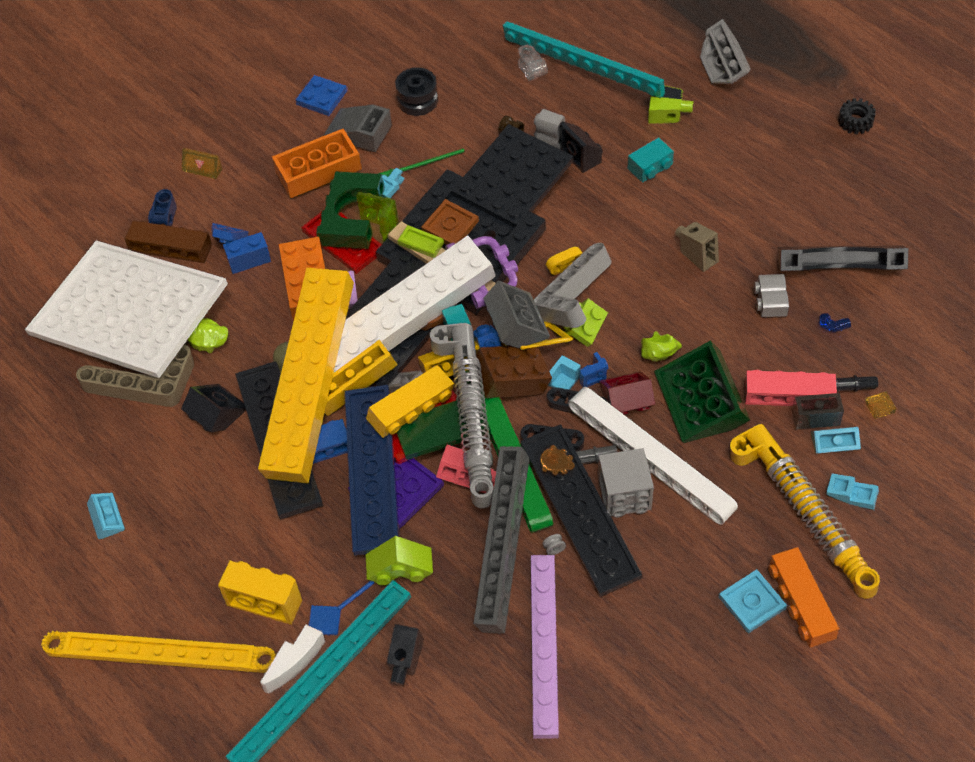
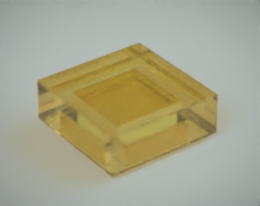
[865,391,896,419]

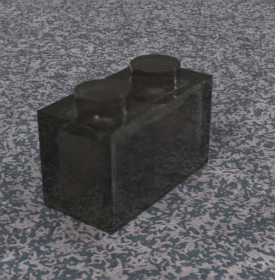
[792,393,844,430]

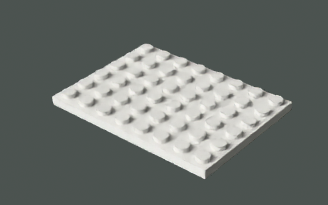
[25,241,228,378]

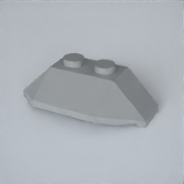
[700,19,750,85]

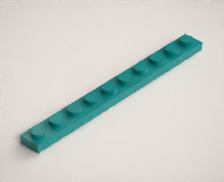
[503,21,665,98]
[226,580,411,762]

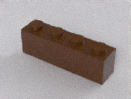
[125,221,212,264]

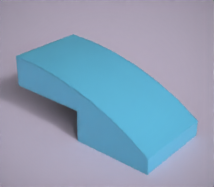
[827,474,879,510]

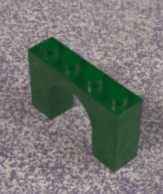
[316,172,385,249]

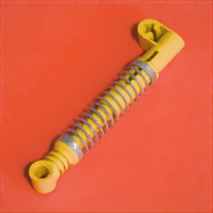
[730,424,880,599]

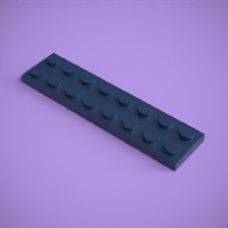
[345,385,399,556]

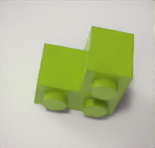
[366,536,433,585]

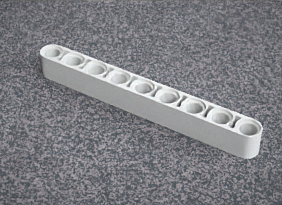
[568,387,738,525]

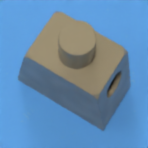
[675,222,719,272]

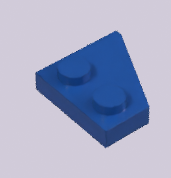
[211,223,249,243]

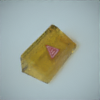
[182,148,222,179]

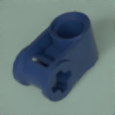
[148,189,177,227]

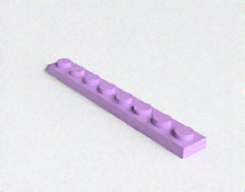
[531,555,559,738]

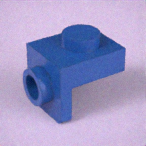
[473,324,502,348]

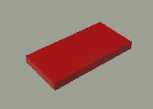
[301,209,382,274]

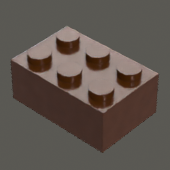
[476,346,552,398]

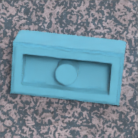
[811,427,861,453]
[87,493,125,539]

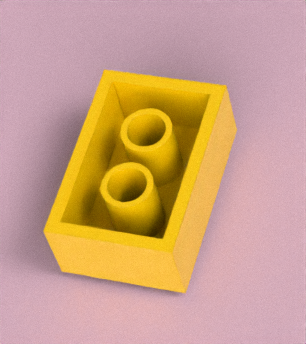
[218,561,302,625]

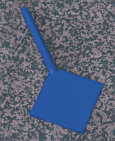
[309,581,374,635]

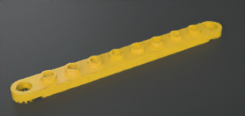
[41,631,276,673]

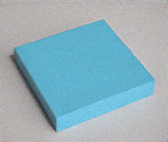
[719,570,787,634]

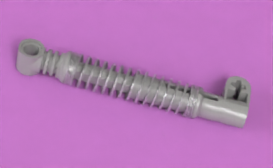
[430,323,494,508]

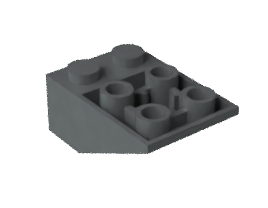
[324,104,392,152]

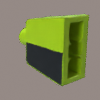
[648,86,693,124]

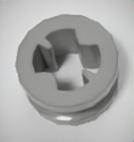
[543,534,566,555]

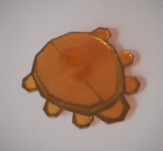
[540,445,575,475]

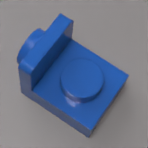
[580,352,609,387]

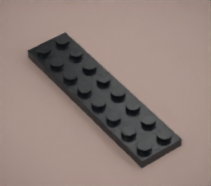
[235,361,323,519]
[520,424,642,597]

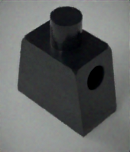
[387,624,424,686]

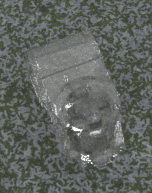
[518,45,548,81]

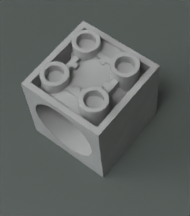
[598,448,654,517]

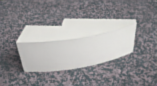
[260,625,325,694]

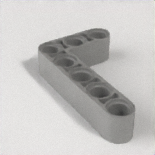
[534,243,612,328]

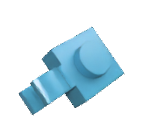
[382,168,404,201]

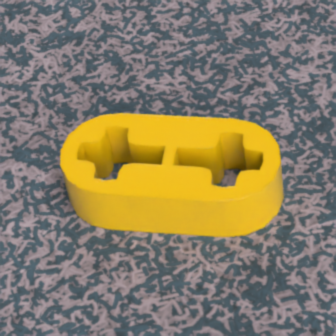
[546,247,582,275]

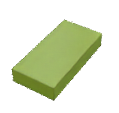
[397,225,444,258]

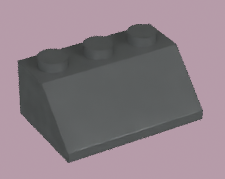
[483,280,550,348]

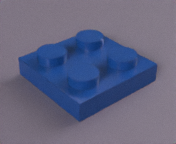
[296,75,347,116]

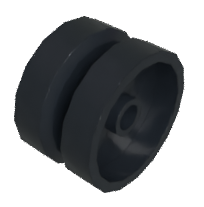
[395,67,438,116]

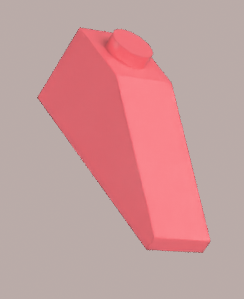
[436,445,496,494]

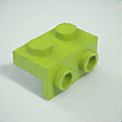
[564,298,608,347]

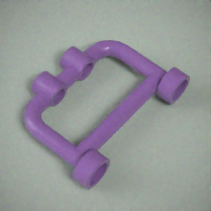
[445,236,518,309]

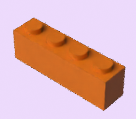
[768,547,839,648]

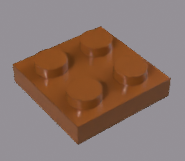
[421,199,479,245]

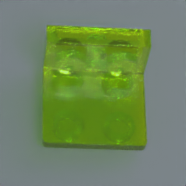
[356,192,399,242]

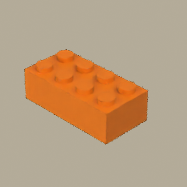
[272,129,362,198]
[279,237,325,322]

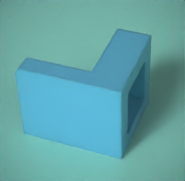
[548,355,580,390]

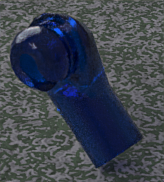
[818,313,851,332]

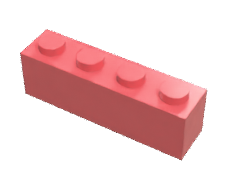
[745,370,837,408]

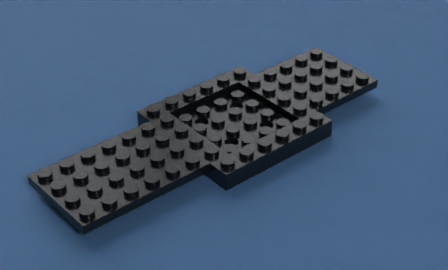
[346,124,574,387]

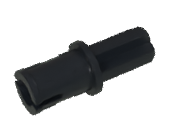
[836,375,878,392]

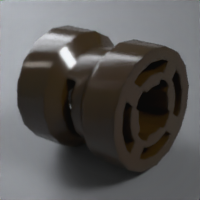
[498,115,525,133]

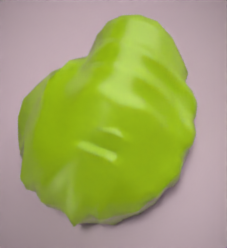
[187,318,228,353]
[641,331,682,362]

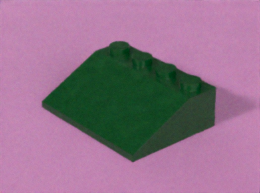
[654,340,750,443]

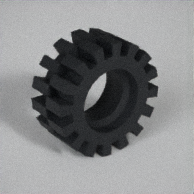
[838,98,876,135]

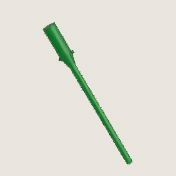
[378,148,465,177]

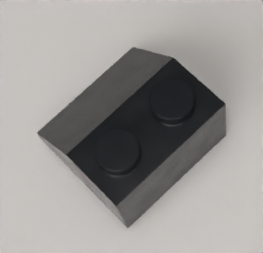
[560,121,603,173]
[181,384,246,433]

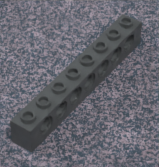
[474,446,529,634]

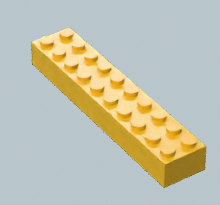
[258,268,354,483]

